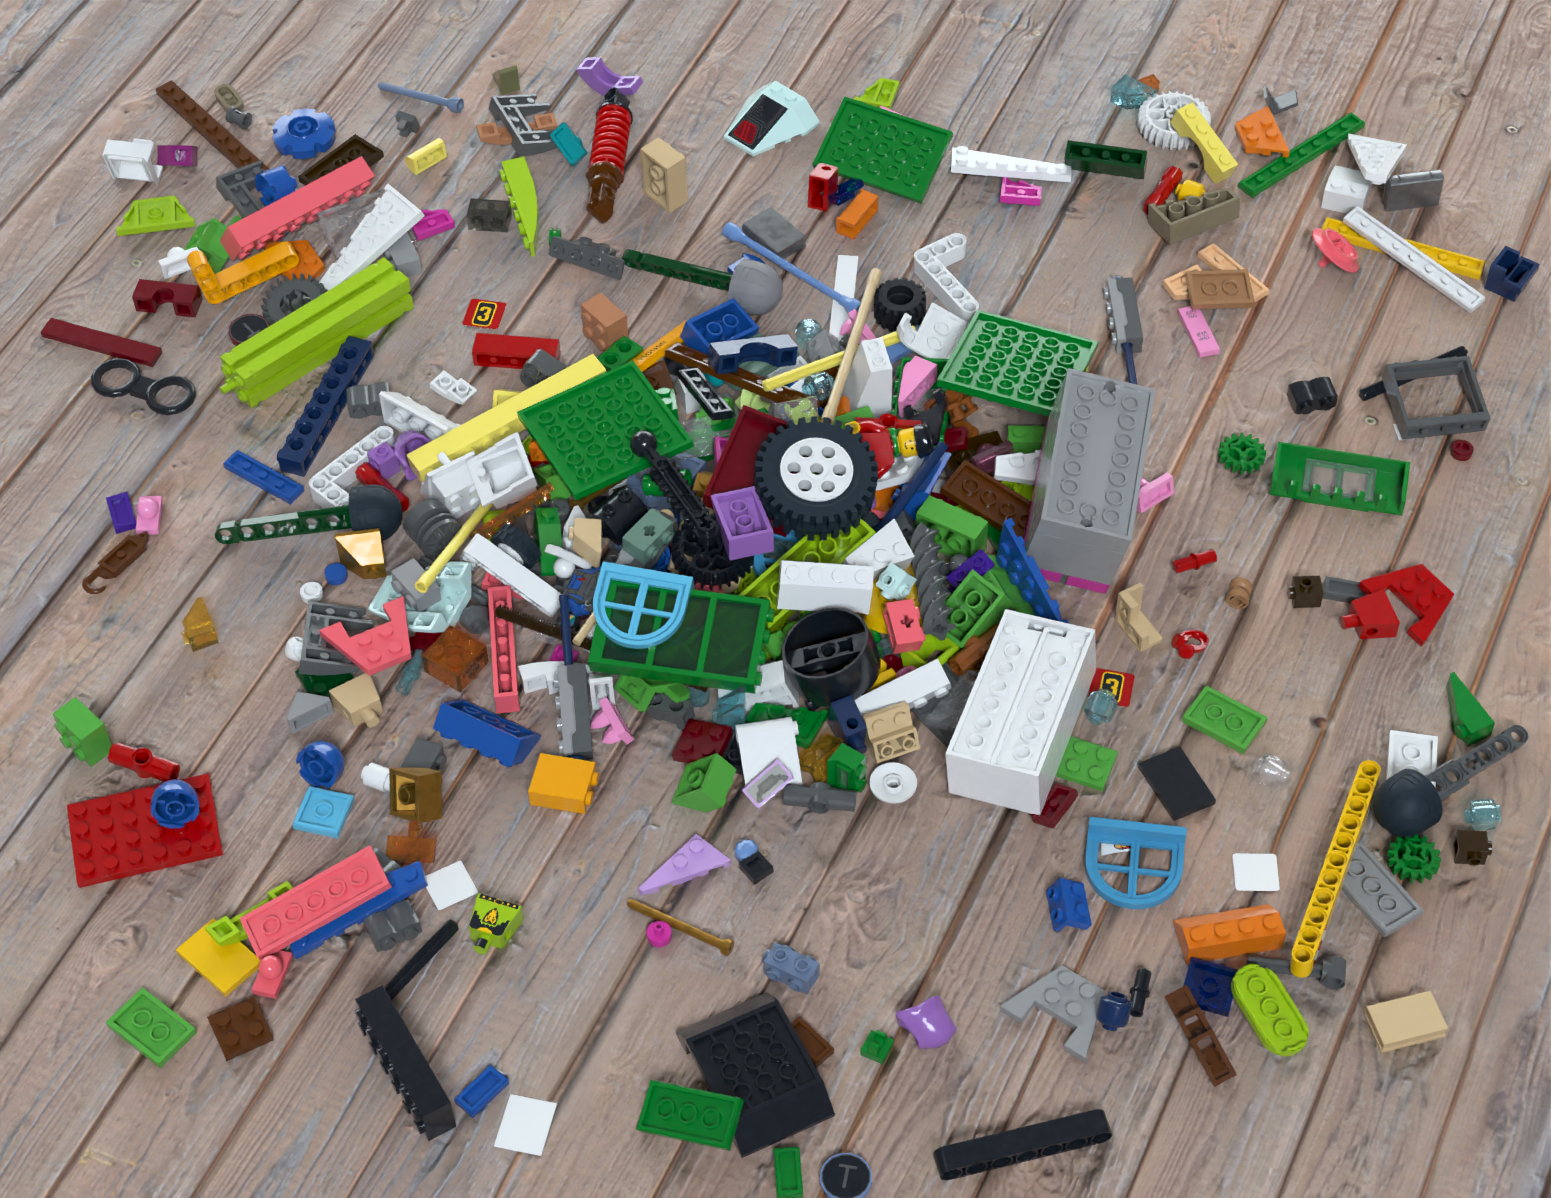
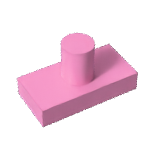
[1136,473,1174,513]

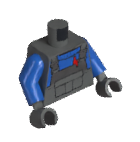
[554,554,618,617]

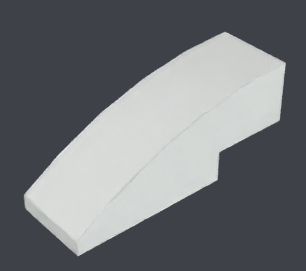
[518,661,593,695]

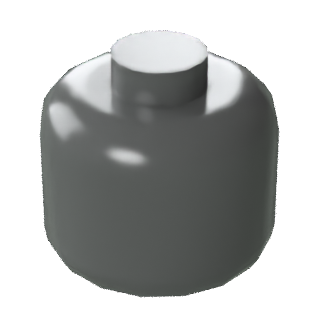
[548,499,570,524]

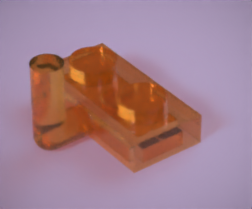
[386,821,437,864]

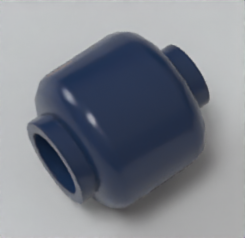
[1096,991,1132,1031]

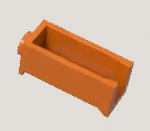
[836,189,878,240]

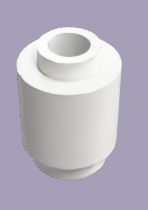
[361,762,390,792]

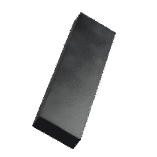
[678,368,733,421]

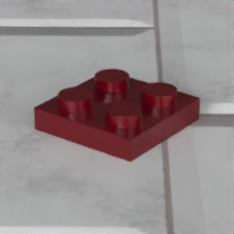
[672,719,733,763]

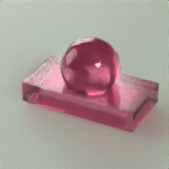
[972,440,1014,473]

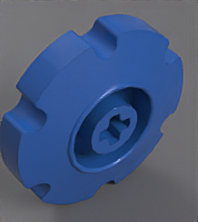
[272,109,336,159]

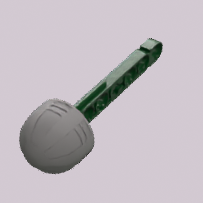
[621,249,783,315]

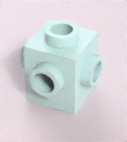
[875,562,917,601]

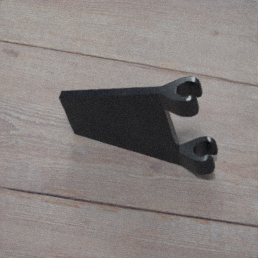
[903,388,948,446]

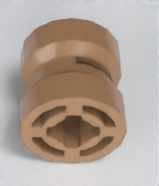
[1226,577,1252,609]

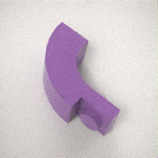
[577,57,643,96]

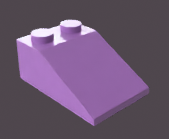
[711,486,774,560]

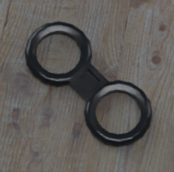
[91,358,196,415]

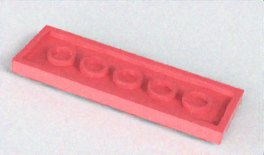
[240,845,392,961]

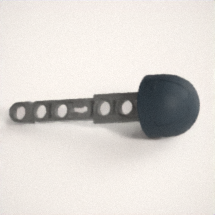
[1373,725,1528,837]

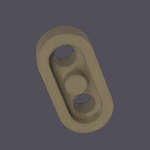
[214,84,244,112]

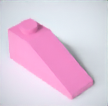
[898,356,937,418]

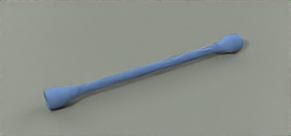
[722,222,861,313]

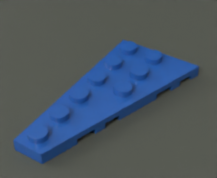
[996,518,1069,624]

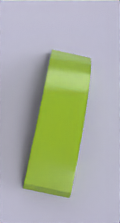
[205,881,293,946]

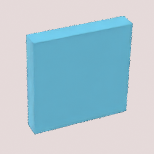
[292,786,355,839]

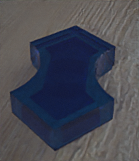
[828,178,864,206]

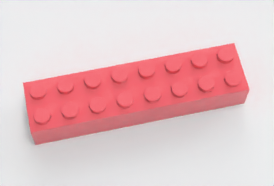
[220,156,375,261]

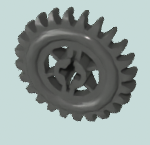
[261,273,327,325]

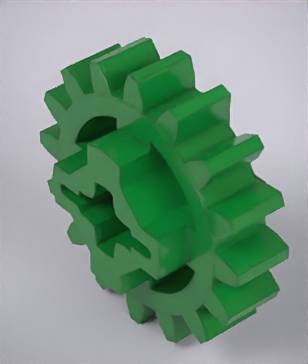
[1218,432,1266,475]
[1386,834,1442,884]

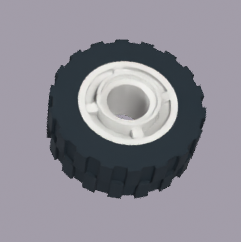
[491,524,541,570]

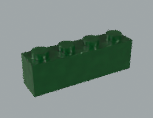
[1064,140,1147,179]

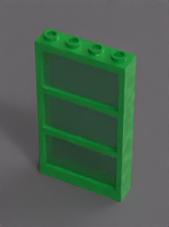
[588,580,774,694]

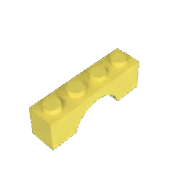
[1170,102,1238,184]

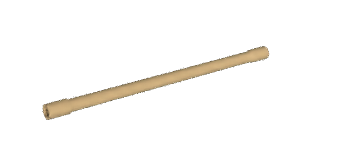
[820,268,882,425]

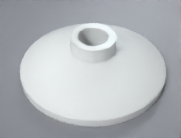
[869,762,917,804]

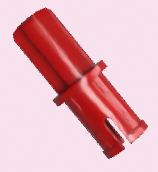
[1173,549,1217,573]

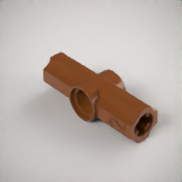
[948,623,1000,676]

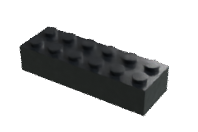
[354,985,456,1141]

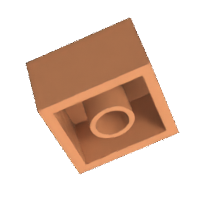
[581,292,628,352]

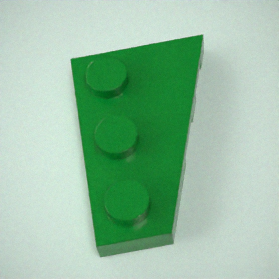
[745,703,829,750]

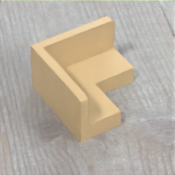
[1115,583,1163,652]

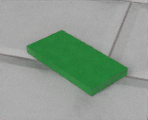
[636,1080,744,1151]

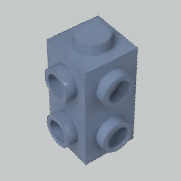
[762,943,820,995]

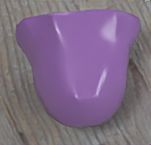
[391,430,431,481]
[896,996,957,1049]

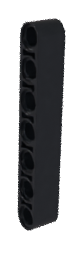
[933,1109,1113,1181]

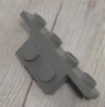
[549,236,625,280]

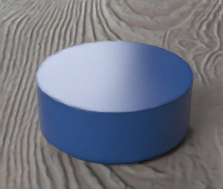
[324,563,348,585]

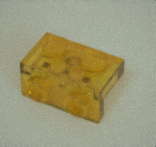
[798,734,846,783]

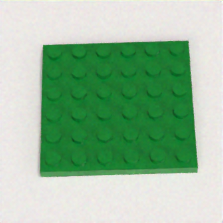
[937,310,1098,417]
[517,361,694,501]

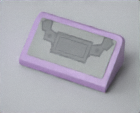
[742,759,794,809]

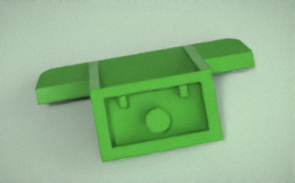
[184,215,241,274]
[982,554,1035,616]
[614,653,690,712]

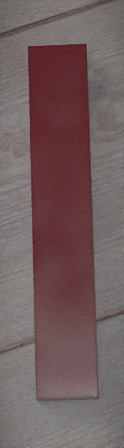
[41,318,162,367]

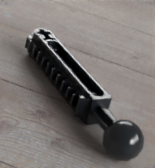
[630,430,721,546]

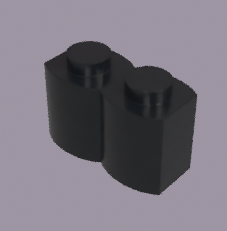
[1287,377,1338,415]

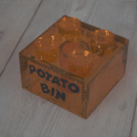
[422,625,489,693]

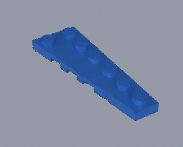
[290,861,428,959]

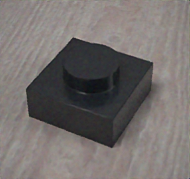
[739,851,774,885]

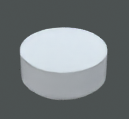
[300,582,323,604]

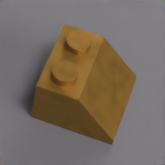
[389,767,443,823]

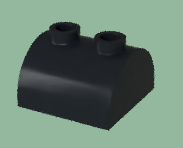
[587,486,648,546]

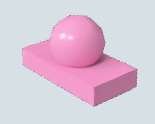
[136,496,163,535]

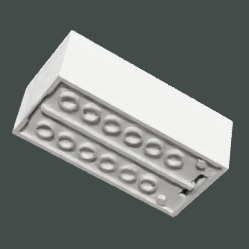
[946,609,1096,815]

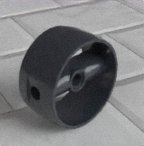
[782,608,881,707]

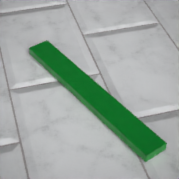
[1238,112,1365,198]

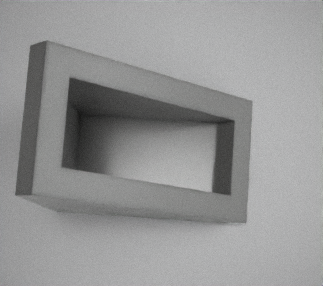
[287,691,334,734]

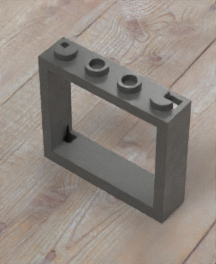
[1382,356,1491,440]

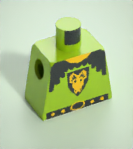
[469,893,524,955]

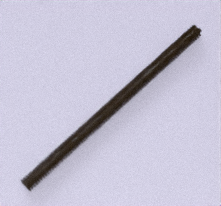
[495,604,710,693]

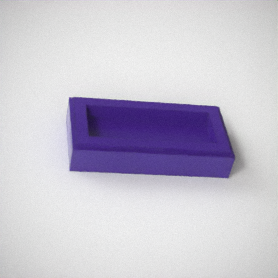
[106,492,136,534]

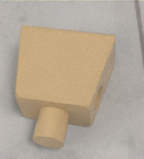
[329,673,383,728]

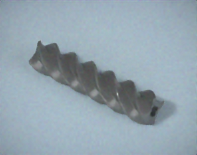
[908,523,956,641]

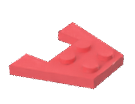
[319,596,411,676]

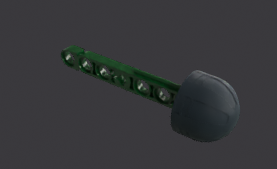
[215,485,403,544]

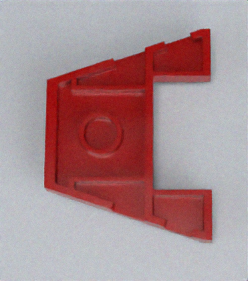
[1358,564,1454,647]

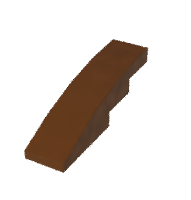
[1164,985,1237,1087]

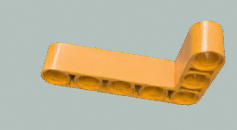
[187,241,299,304]

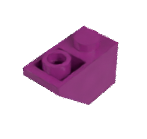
[157,145,197,166]

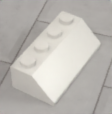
[379,391,460,441]
[777,560,874,615]

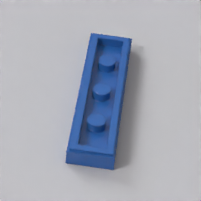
[223,450,305,505]

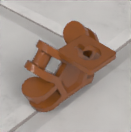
[925,390,979,438]

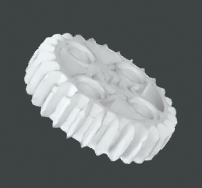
[1137,90,1211,151]

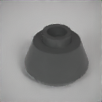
[459,605,489,634]

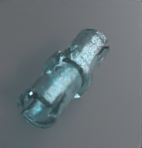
[395,650,428,695]

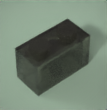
[466,198,512,233]

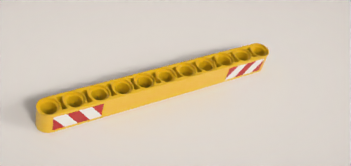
[1290,760,1381,978]

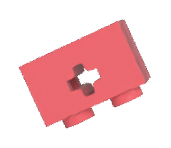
[882,599,926,654]

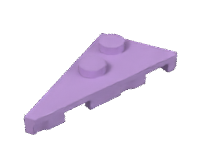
[638,834,731,896]

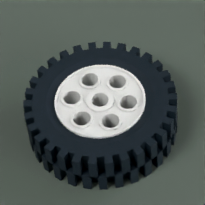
[753,416,878,541]

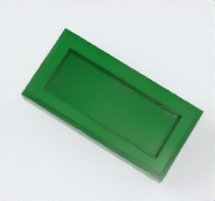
[773,1147,803,1198]

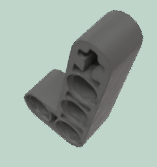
[520,349,567,388]

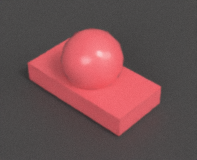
[252,950,293,999]

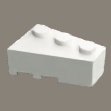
[843,519,915,581]
[718,660,800,713]

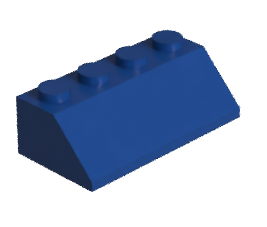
[433,699,541,767]

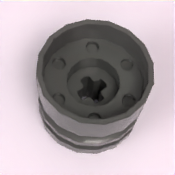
[403,499,462,558]

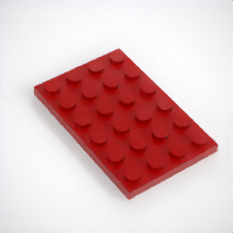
[67,773,223,888]

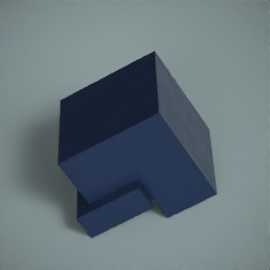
[1484,246,1540,302]

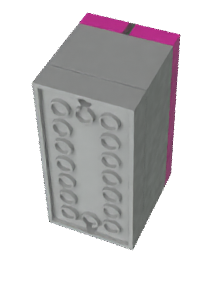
[1024,368,1156,594]

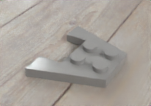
[1000,965,1105,1063]

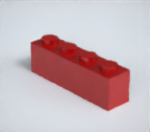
[472,333,561,369]

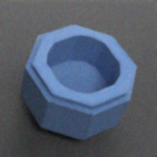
[735,839,758,863]

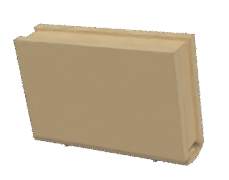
[1364,991,1448,1053]

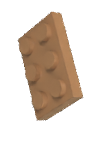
[1185,269,1255,310]

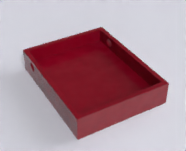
[702,405,809,537]

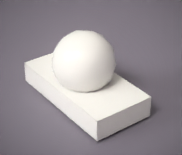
[158,246,199,279]
[544,544,592,579]

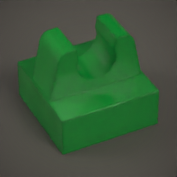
[860,1030,894,1065]

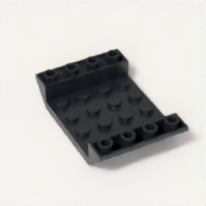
[676,992,835,1158]

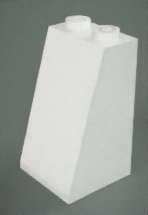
[841,338,892,418]

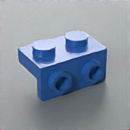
[1046,878,1092,932]

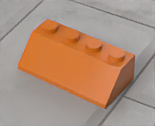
[1173,904,1286,965]

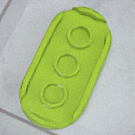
[1231,964,1309,1057]

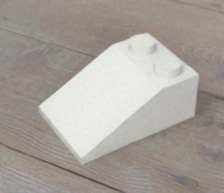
[1321,165,1372,214]

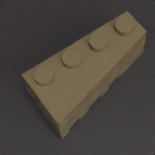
[1148,188,1240,245]

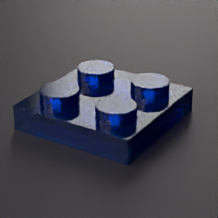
[1183,957,1238,1017]

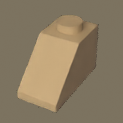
[568,518,601,568]

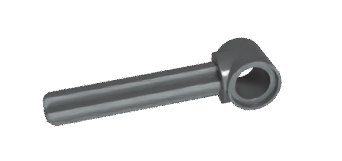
[1246,955,1346,989]

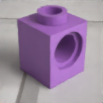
[367,442,401,480]

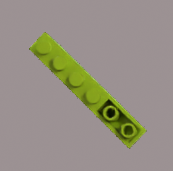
[499,157,539,257]

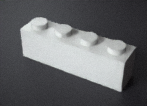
[855,659,951,716]

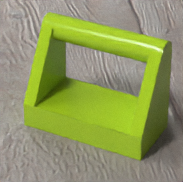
[900,634,960,669]

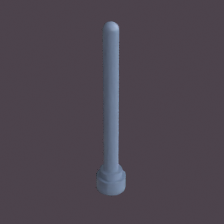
[378,82,464,114]

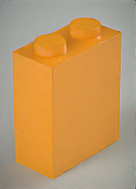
[528,753,600,814]

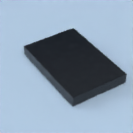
[1138,746,1216,821]

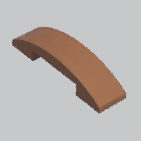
[476,113,557,145]

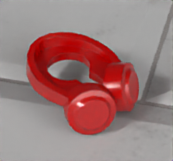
[1171,629,1209,659]

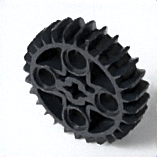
[671,513,755,590]

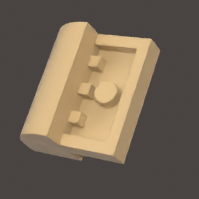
[862,701,920,764]

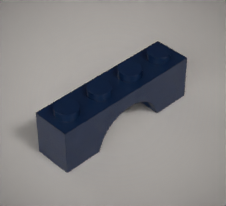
[708,334,798,374]

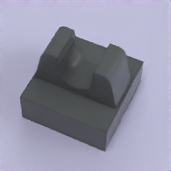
[395,111,420,138]

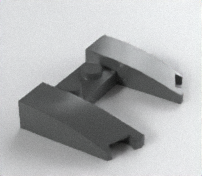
[488,94,558,157]
[216,160,274,218]
[299,601,373,675]

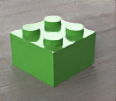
[53,697,112,767]

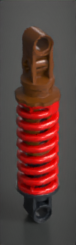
[586,87,633,223]

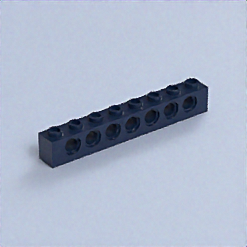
[277,336,374,477]

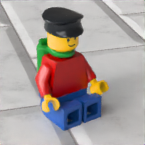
[836,420,934,479]

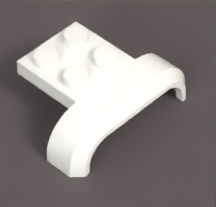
[897,302,968,359]

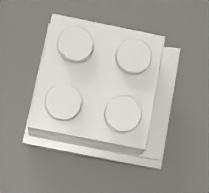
[466,432,538,509]
[420,451,481,519]

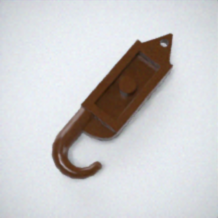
[82,531,148,594]

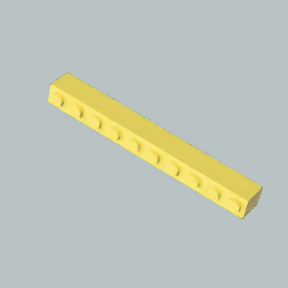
[407,354,607,483]

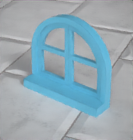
[593,562,695,649]

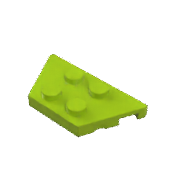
[116,195,196,236]

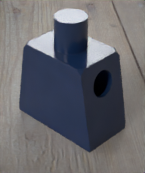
[827,695,868,754]

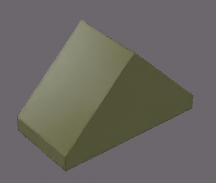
[492,65,520,95]

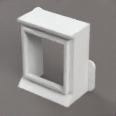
[102,139,163,186]

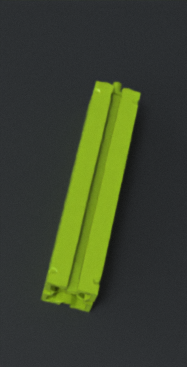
[219,257,414,408]

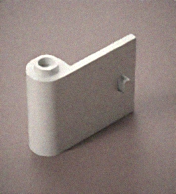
[735,717,803,790]

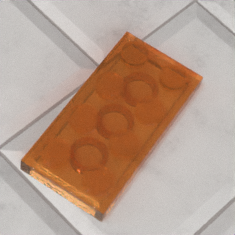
[469,482,555,539]

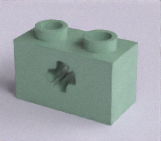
[622,508,674,564]

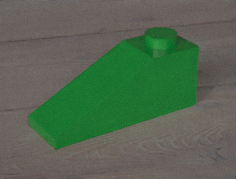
[533,507,562,576]
[1446,672,1495,747]

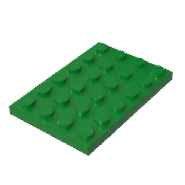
[812,96,953,204]

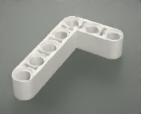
[914,233,979,326]
[309,426,395,520]
[459,534,562,617]

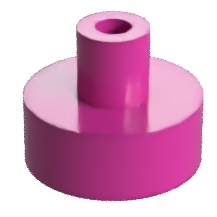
[647,921,672,947]

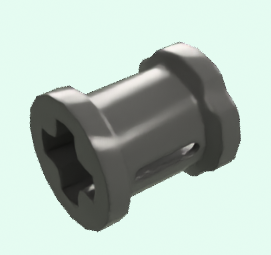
[225,106,252,130]

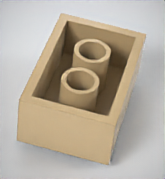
[640,137,688,213]

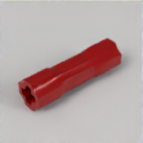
[1143,165,1183,215]
[355,462,410,512]

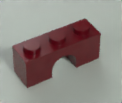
[132,279,202,318]

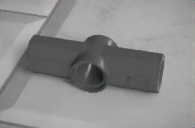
[783,782,857,814]

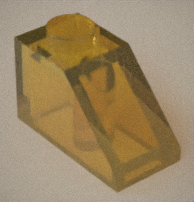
[181,597,219,652]

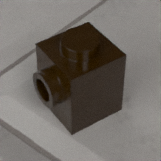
[1287,575,1324,608]
[1453,830,1492,866]

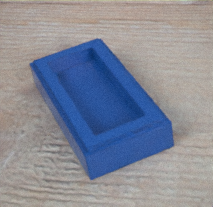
[454,1065,509,1118]

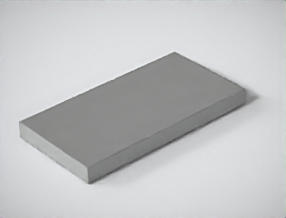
[1321,841,1424,938]

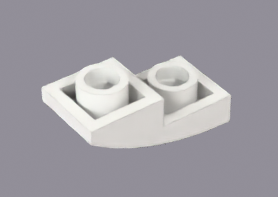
[430,370,477,405]

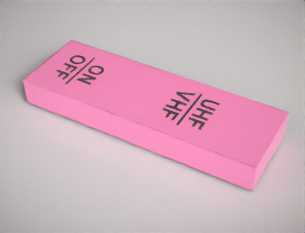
[1178,306,1220,358]

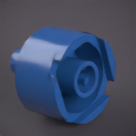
[255,165,297,207]

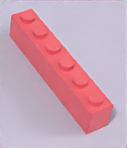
[488,585,520,713]

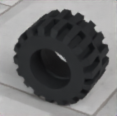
[874,278,926,332]

